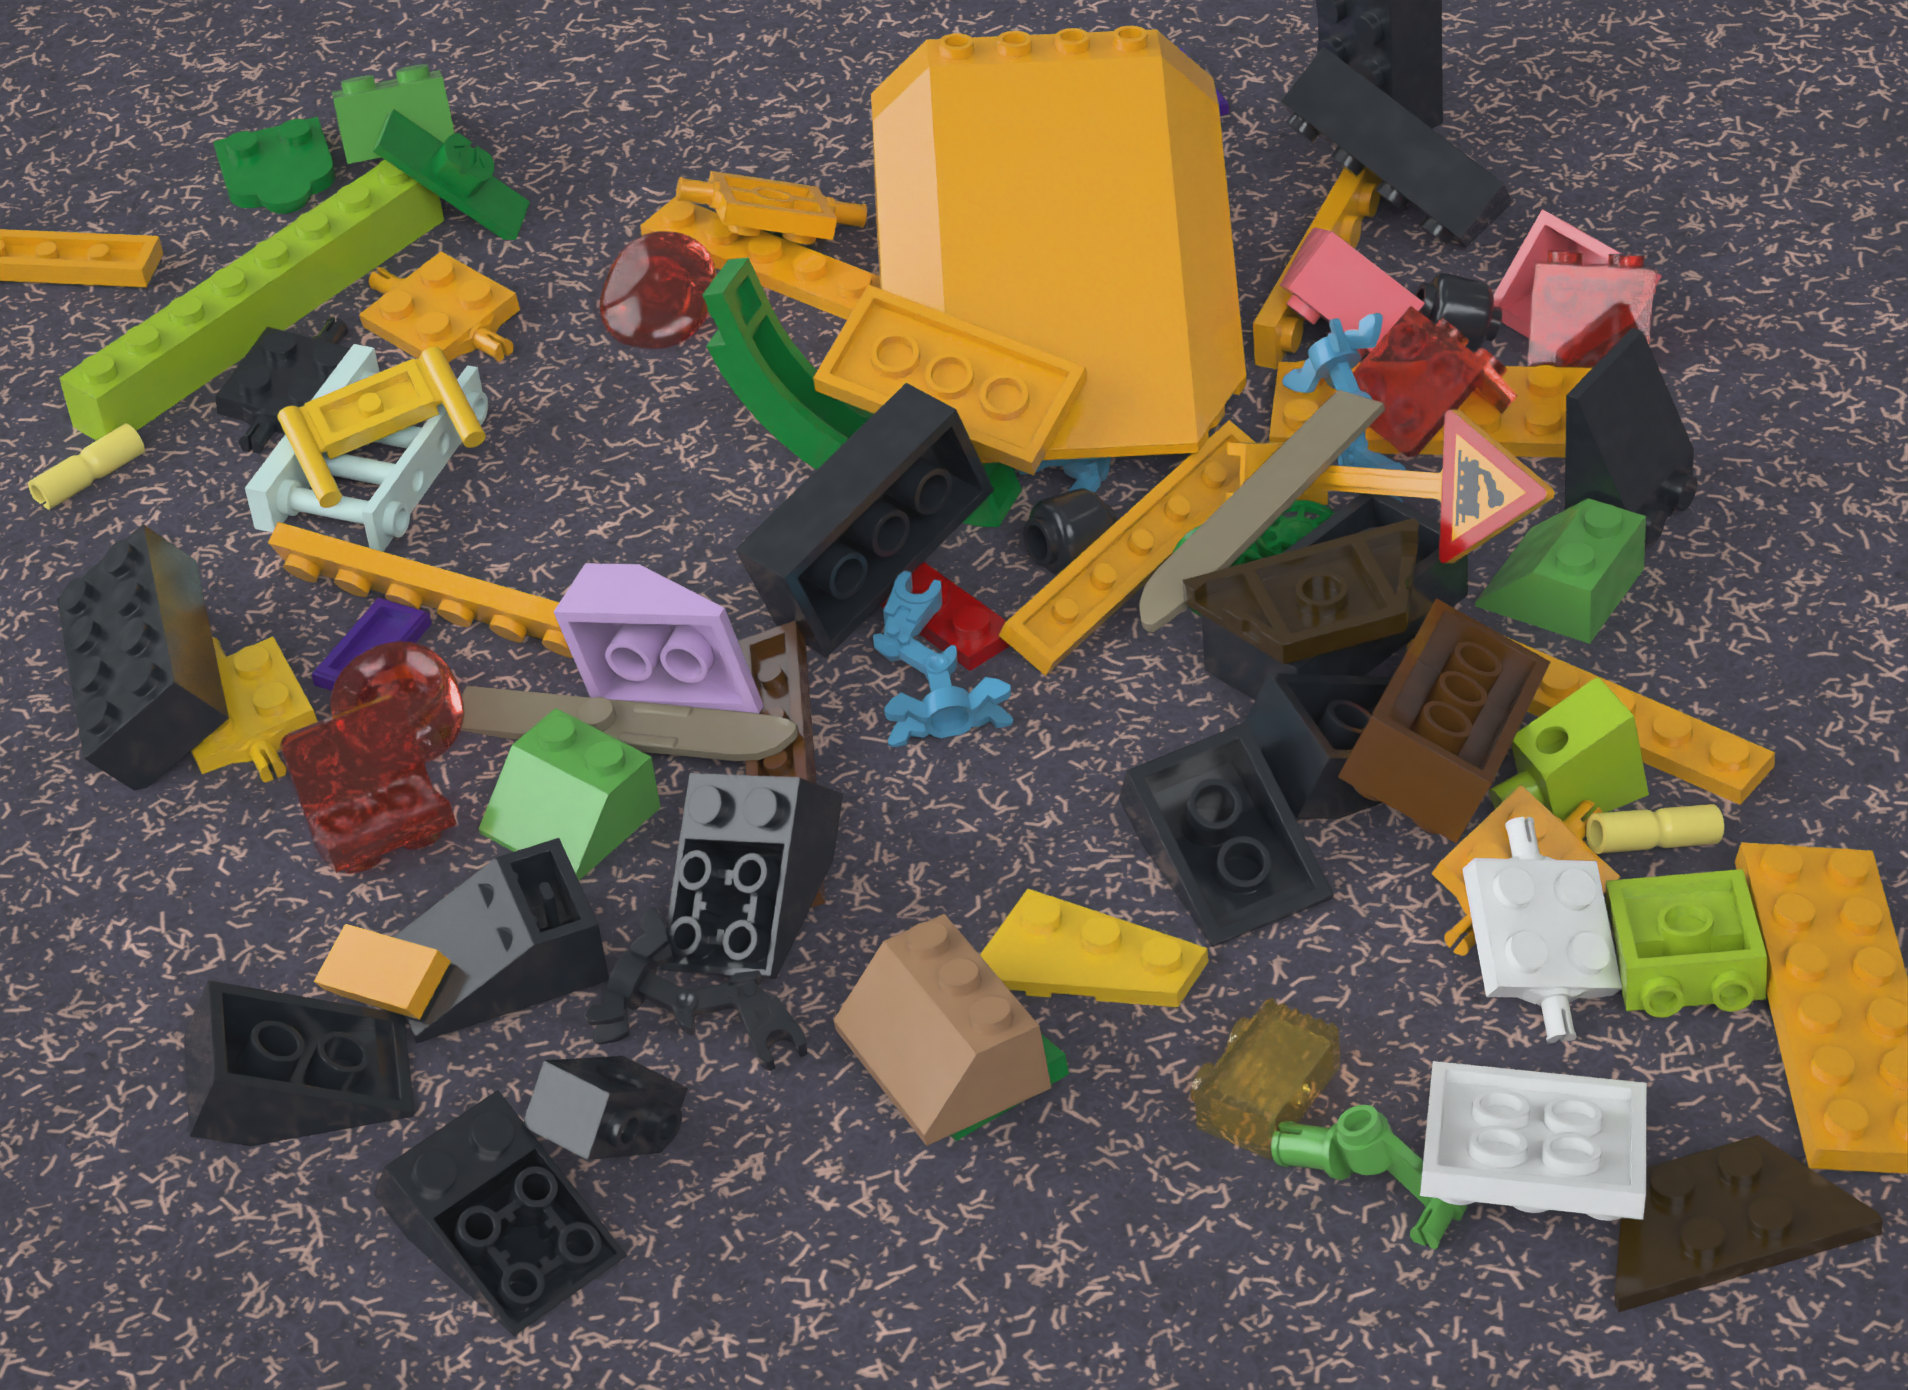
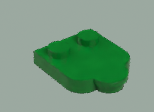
[213,116,336,214]

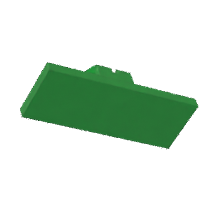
[373,109,530,240]

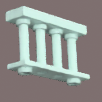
[245,344,488,552]

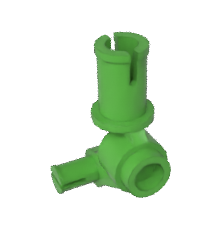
[1271,1105,1468,1249]

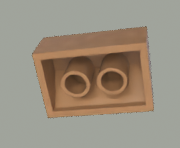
[834,914,1051,1146]

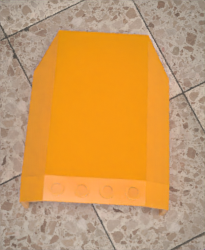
[871,26,1246,463]

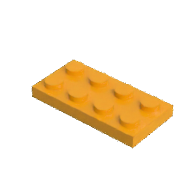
[813,284,1087,476]

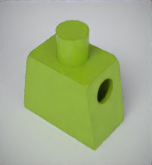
[1489,677,1649,821]

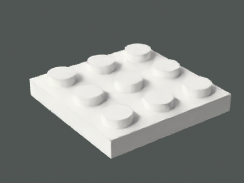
[1420,1061,1647,1221]

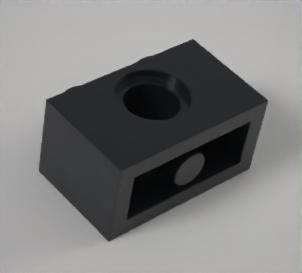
[522,1056,688,1160]

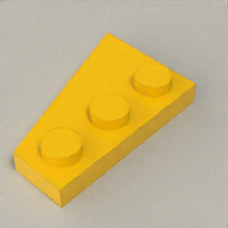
[980,889,1208,1007]

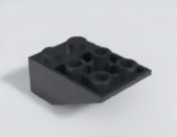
[660,773,843,979]
[394,838,609,1043]
[374,1090,627,1336]

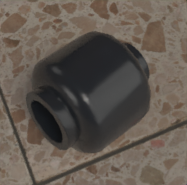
[1410,273,1502,354]
[1023,488,1118,575]

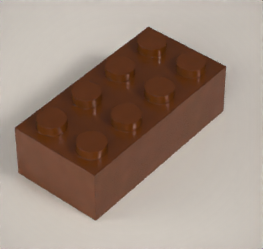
[1338,598,1550,843]

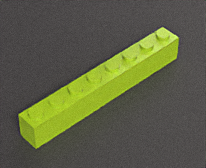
[59,160,444,441]

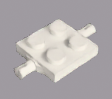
[1462,817,1622,1043]

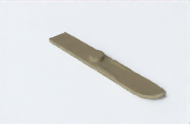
[1139,390,1385,632]
[446,686,799,761]

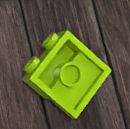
[1606,869,1767,1018]

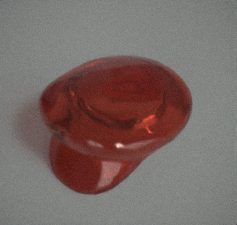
[600,231,716,349]
[331,641,465,771]

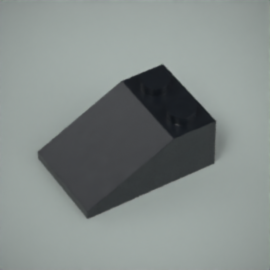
[1565,328,1698,546]
[1245,673,1392,820]
[1119,722,1334,947]
[184,980,415,1146]

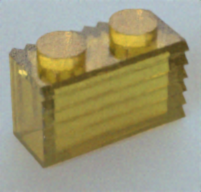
[1191,998,1340,1160]

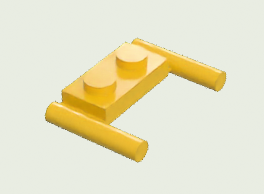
[278,347,486,508]

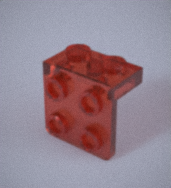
[1527,250,1657,368]
[1353,306,1518,457]
[280,695,457,874]

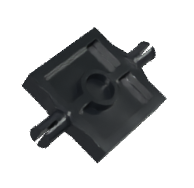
[215,317,350,454]

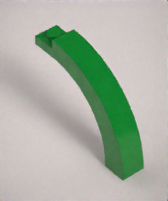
[702,257,1022,527]

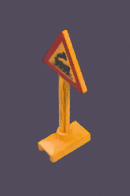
[1226,410,1555,563]

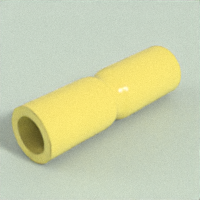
[28,423,145,510]
[1586,804,1724,854]

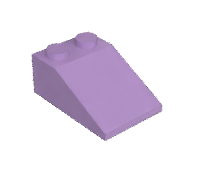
[554,563,764,714]

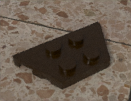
[1182,518,1419,664]
[1615,1135,1883,1312]

